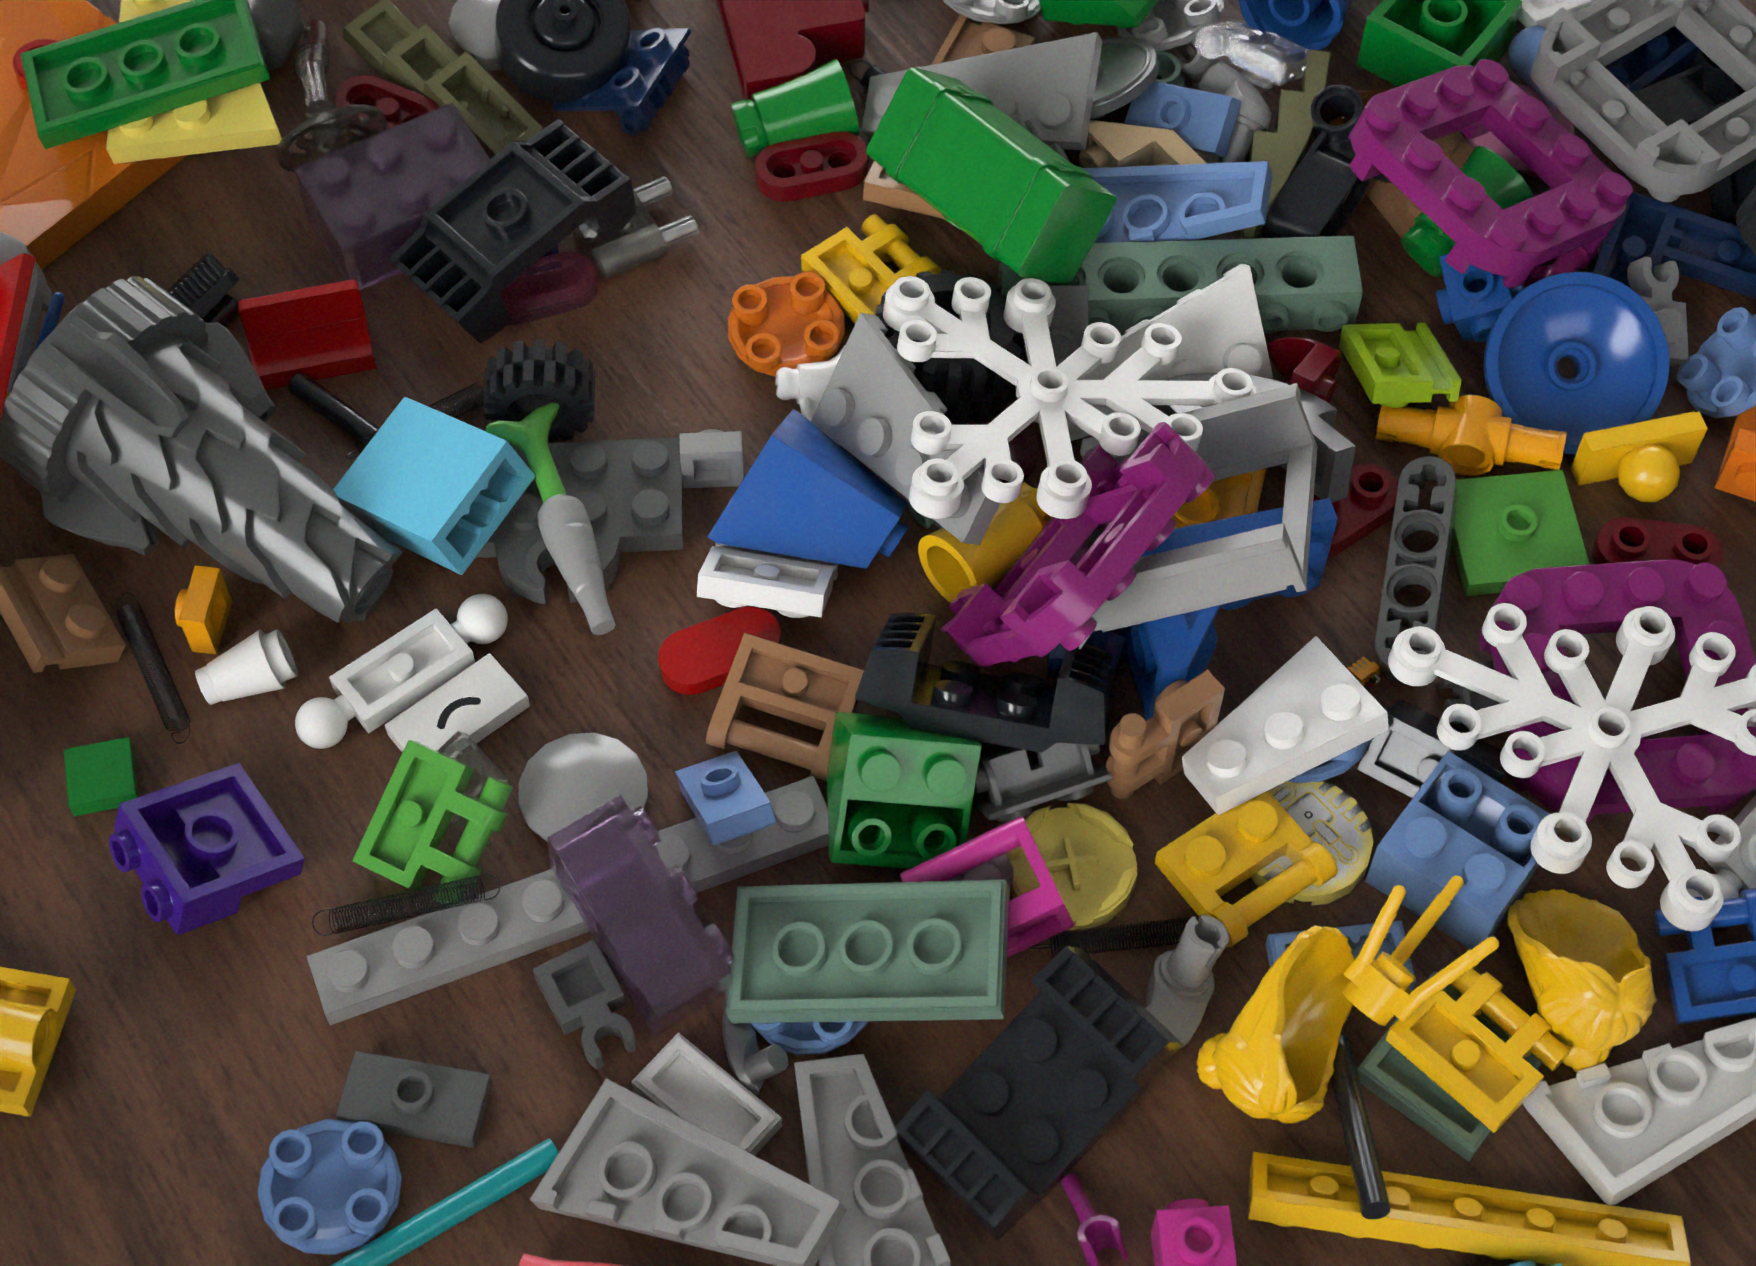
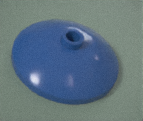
[1484,272,1670,455]

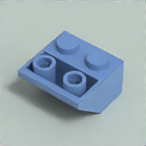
[1365,751,1559,949]

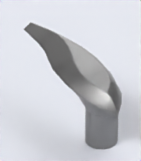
[722,979,788,1097]

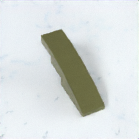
[343,0,544,159]
[1240,50,1331,239]

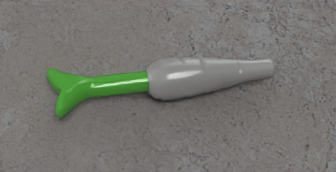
[486,402,616,635]

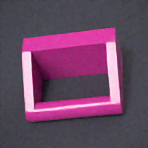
[900,816,1075,958]

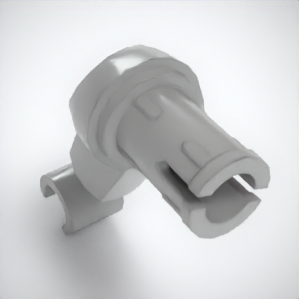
[1176,39,1272,164]
[1144,915,1229,1050]

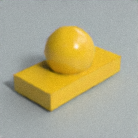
[1570,411,1708,502]

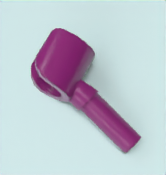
[1061,1174,1128,1266]

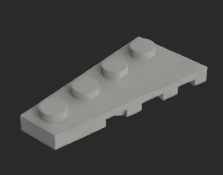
[811,313,1001,545]
[794,1054,951,1266]
[530,1078,847,1266]

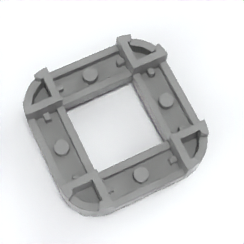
[1530,0,1756,202]

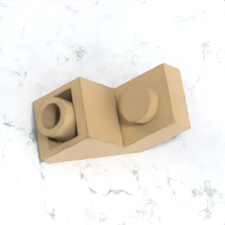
[1079,120,1207,168]

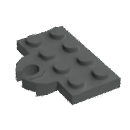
[475,438,684,604]

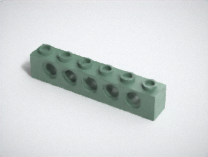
[997,236,1363,335]

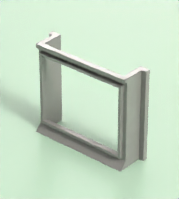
[1078,383,1318,650]

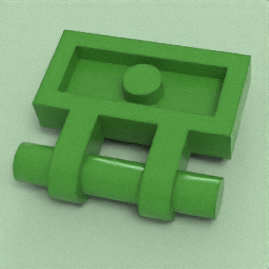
[352,740,513,904]

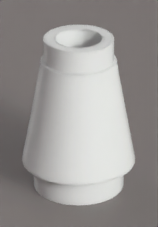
[195,629,298,705]

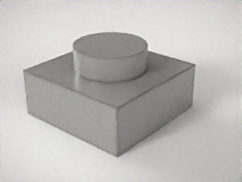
[680,429,744,488]

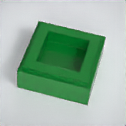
[64,737,139,816]

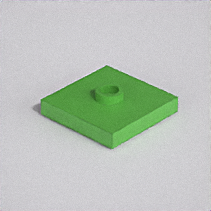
[1451,470,1590,596]

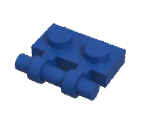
[1653,888,1756,1025]

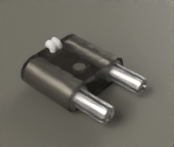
[572,177,698,281]

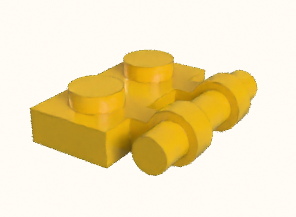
[801,214,941,324]
[1385,968,1571,1133]

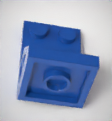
[1116,498,1338,720]

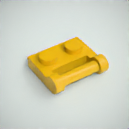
[1155,791,1338,948]

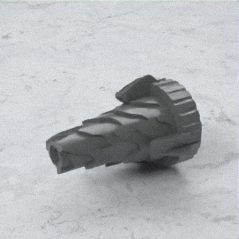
[0,276,403,623]

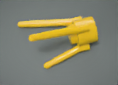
[1341,875,1499,1026]

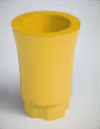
[918,482,1053,603]

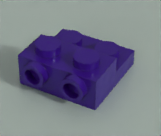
[109,763,305,936]

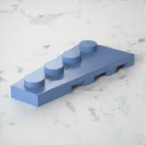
[1082,161,1273,243]

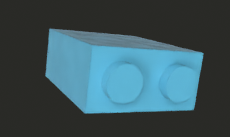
[333,396,536,575]

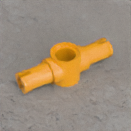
[1376,395,1567,477]

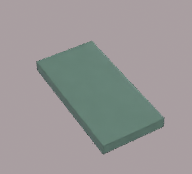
[726,880,1010,1023]

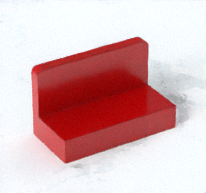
[238,279,377,390]

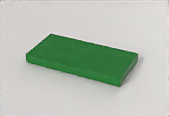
[20,0,270,149]

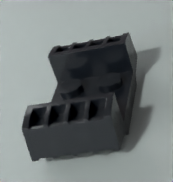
[389,119,637,343]
[855,613,1115,753]
[895,946,1183,1241]

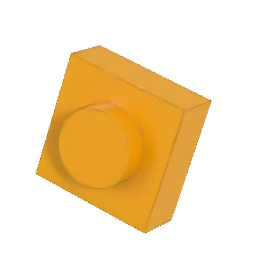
[175,565,232,655]

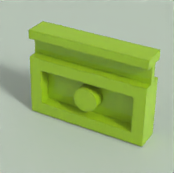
[1339,323,1462,408]

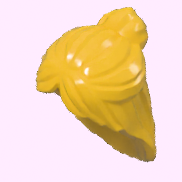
[1508,889,1657,1073]
[1196,925,1355,1123]

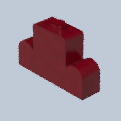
[716,0,869,100]

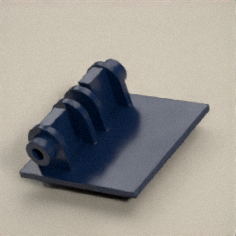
[552,28,691,136]

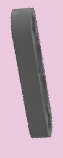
[1375,456,1458,684]

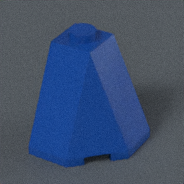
[707,409,908,569]

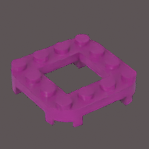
[1348,59,1633,288]
[940,422,1215,668]
[1479,560,1756,825]

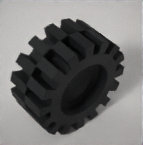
[483,340,595,443]

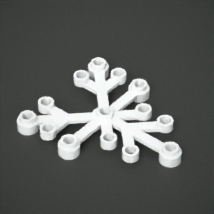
[883,276,1256,519]
[1388,603,1756,931]

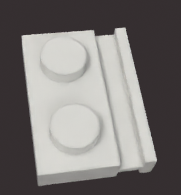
[696,543,839,618]

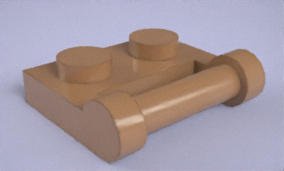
[706,633,864,782]

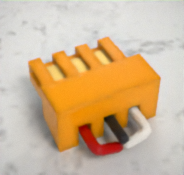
[1347,656,1380,687]

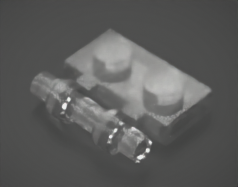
[1195,19,1308,89]

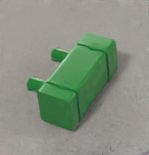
[866,67,1117,285]

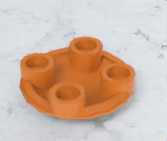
[728,272,845,377]

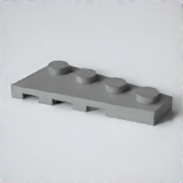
[861,32,1102,150]

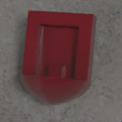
[1266,337,1341,403]

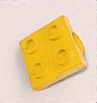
[0,967,76,1117]

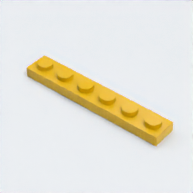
[1248,1152,1691,1266]

